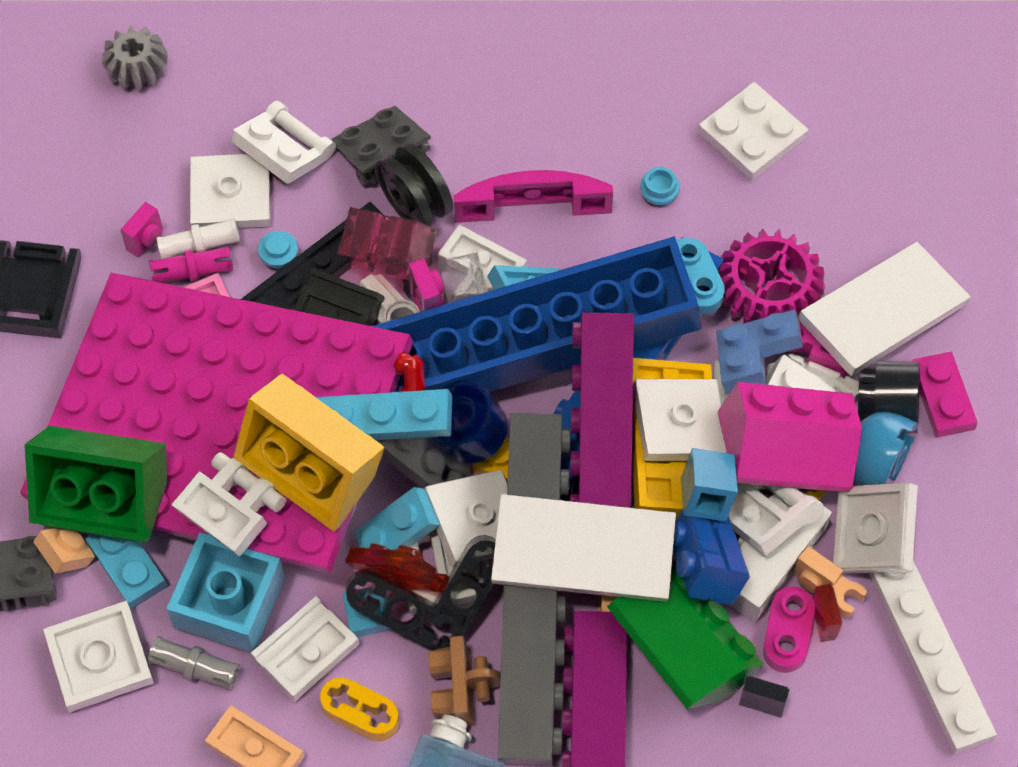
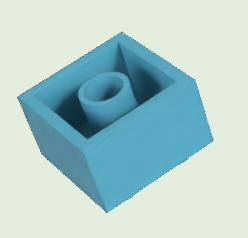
[166,532,286,653]

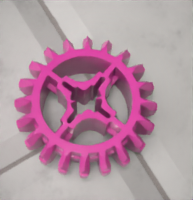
[719,228,825,323]

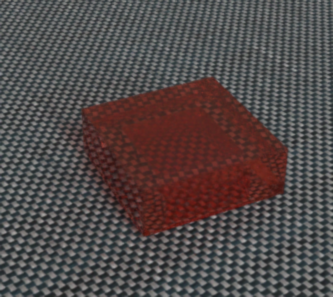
[812,584,842,642]

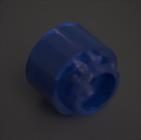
[431,380,508,464]

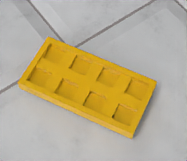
[632,358,712,517]

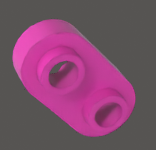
[763,586,815,673]

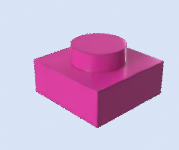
[120,202,163,258]

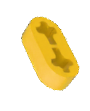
[320,677,399,741]

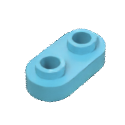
[677,238,724,314]

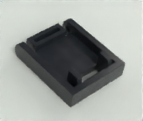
[0,240,81,339]

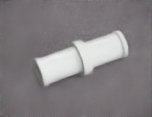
[157,218,241,259]

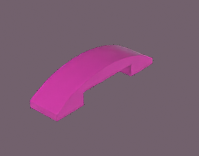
[454,170,613,223]

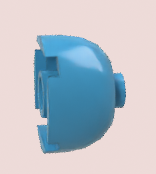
[854,412,918,486]

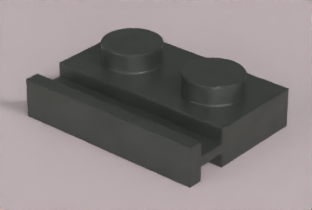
[294,268,385,326]

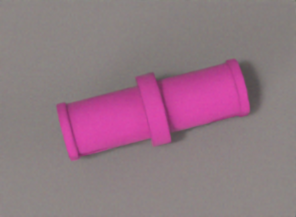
[149,246,233,283]

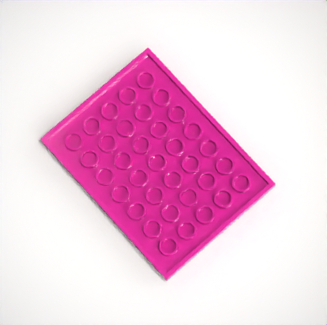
[20,272,413,574]

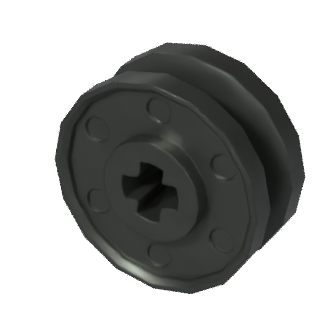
[374,142,453,231]

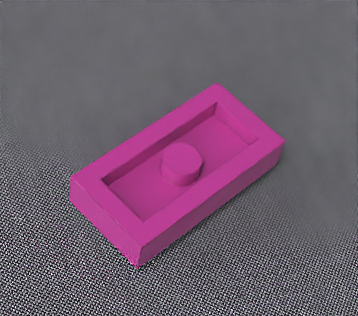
[409,258,445,312]
[912,351,978,438]

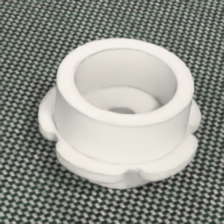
[429,714,472,753]

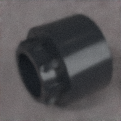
[858,361,920,433]

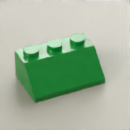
[24,426,167,542]
[607,566,764,710]

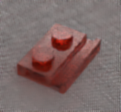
[344,543,450,593]

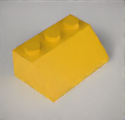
[233,374,385,532]

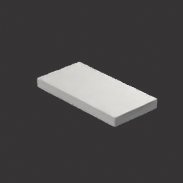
[798,242,971,377]
[491,494,676,602]

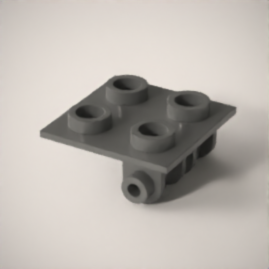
[331,106,431,186]
[0,536,57,612]

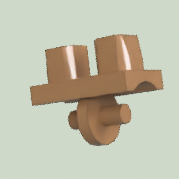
[428,636,501,726]

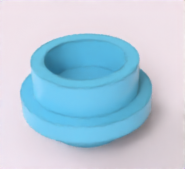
[640,167,680,205]
[258,231,298,270]

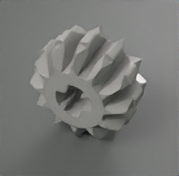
[102,25,168,92]

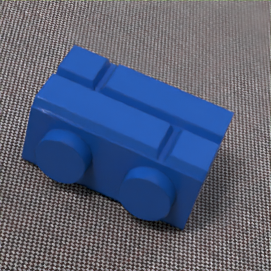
[673,509,750,605]

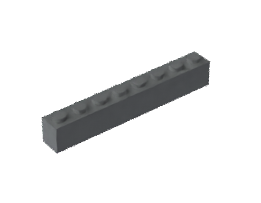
[498,413,570,767]

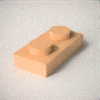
[205,705,305,767]

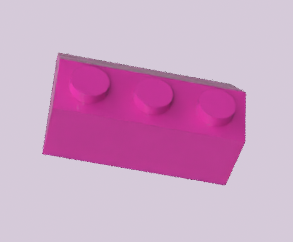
[717,382,862,492]

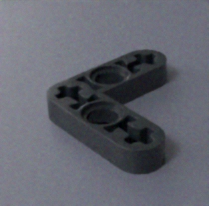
[346,535,496,651]

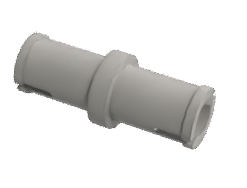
[148,636,240,691]

